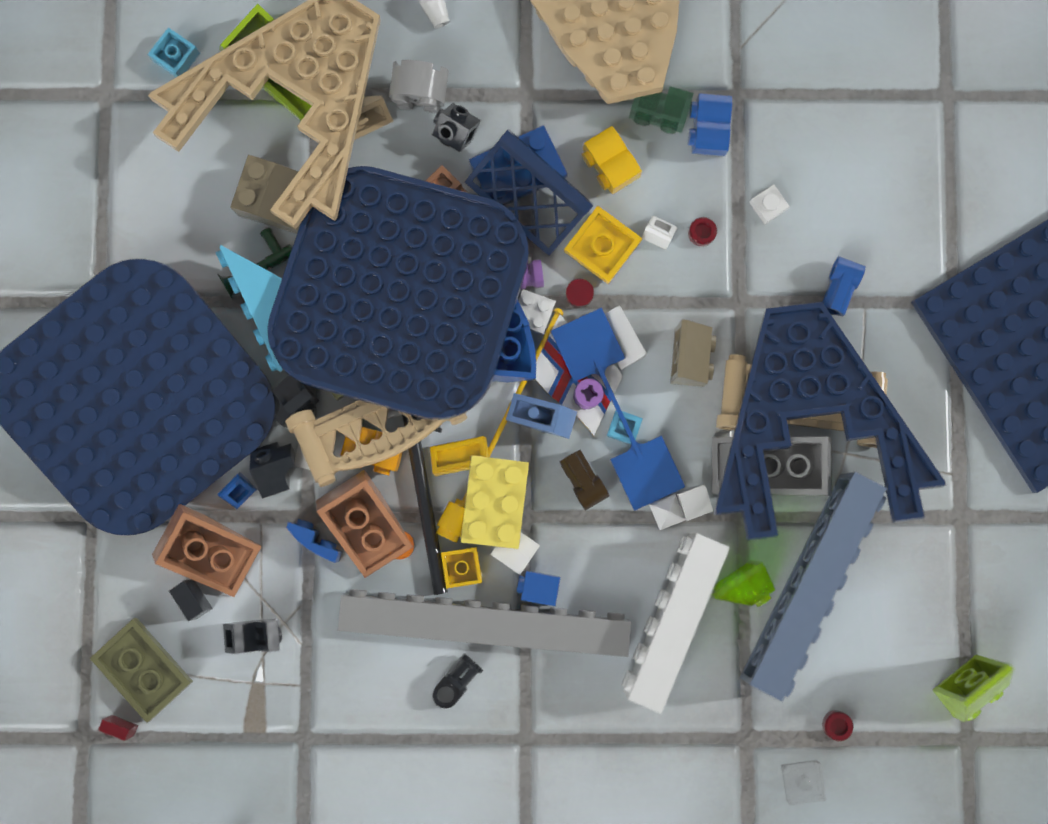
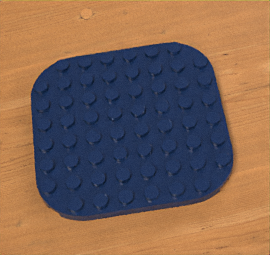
[268,166,529,420]
[0,259,275,535]

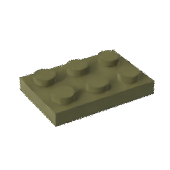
[90,618,194,723]

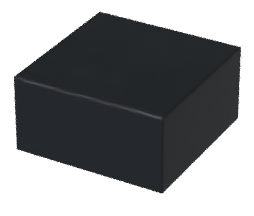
[169,579,213,621]

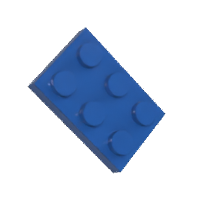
[469,125,568,206]

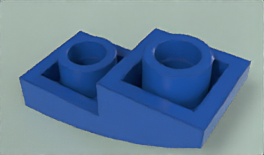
[286,519,343,563]

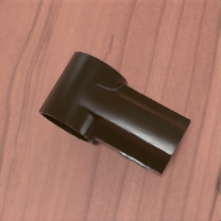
[559,449,610,511]

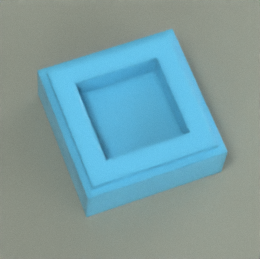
[607,410,643,445]

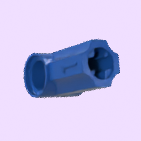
[823,256,866,317]

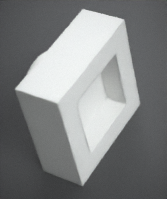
[749,184,790,224]

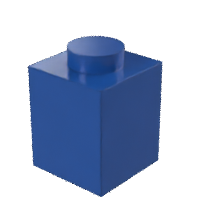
[516,570,560,606]

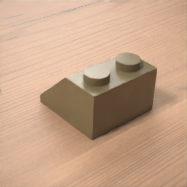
[670,319,716,387]

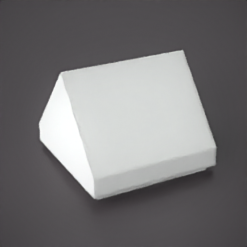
[642,216,677,250]

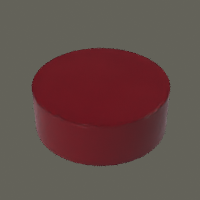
[688,217,717,247]
[566,279,594,308]
[822,710,854,741]

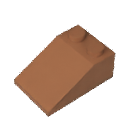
[316,470,413,578]
[152,504,261,597]

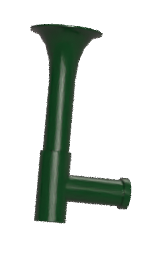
[217,228,292,300]

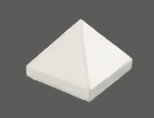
[649,494,686,530]

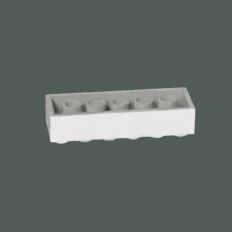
[621,533,730,714]

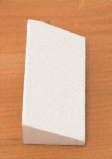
[605,305,647,370]

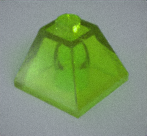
[710,560,776,607]

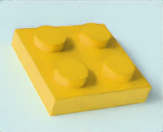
[564,205,643,285]

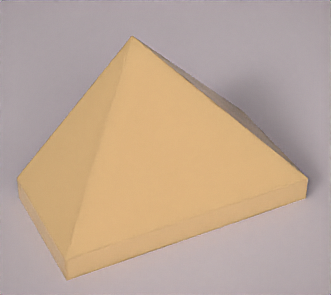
[354,96,393,140]

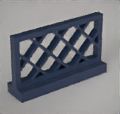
[464,129,593,256]

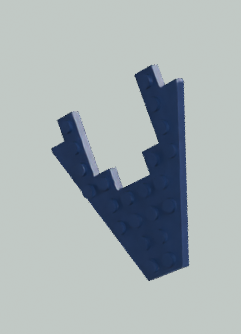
[714,302,946,541]

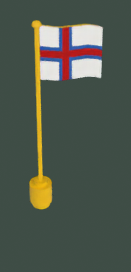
[436,308,623,543]

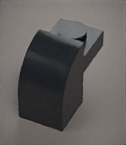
[223,619,282,654]

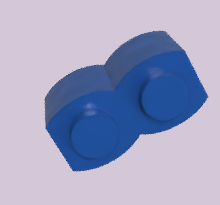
[688,93,732,156]

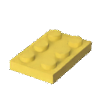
[460,455,529,549]

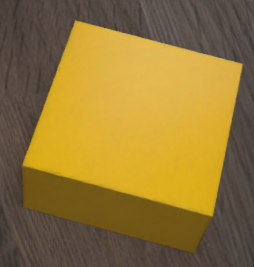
[441,547,483,589]

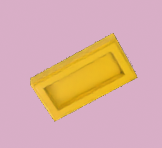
[430,436,489,476]

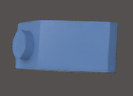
[506,393,577,439]

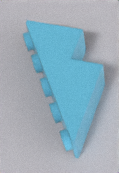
[215,245,283,372]

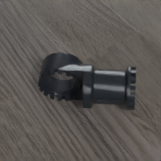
[432,653,484,709]

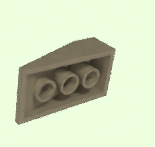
[230,155,301,234]

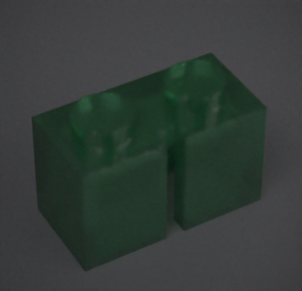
[629,86,694,134]

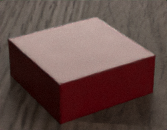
[98,715,138,741]

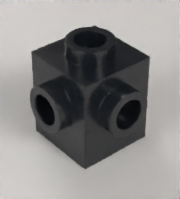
[432,103,481,153]

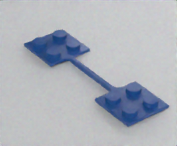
[550,307,685,511]

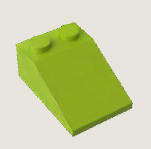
[932,654,1014,722]

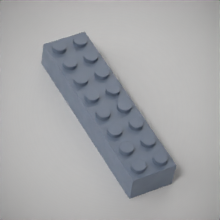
[740,472,887,701]

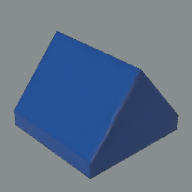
[218,472,257,509]

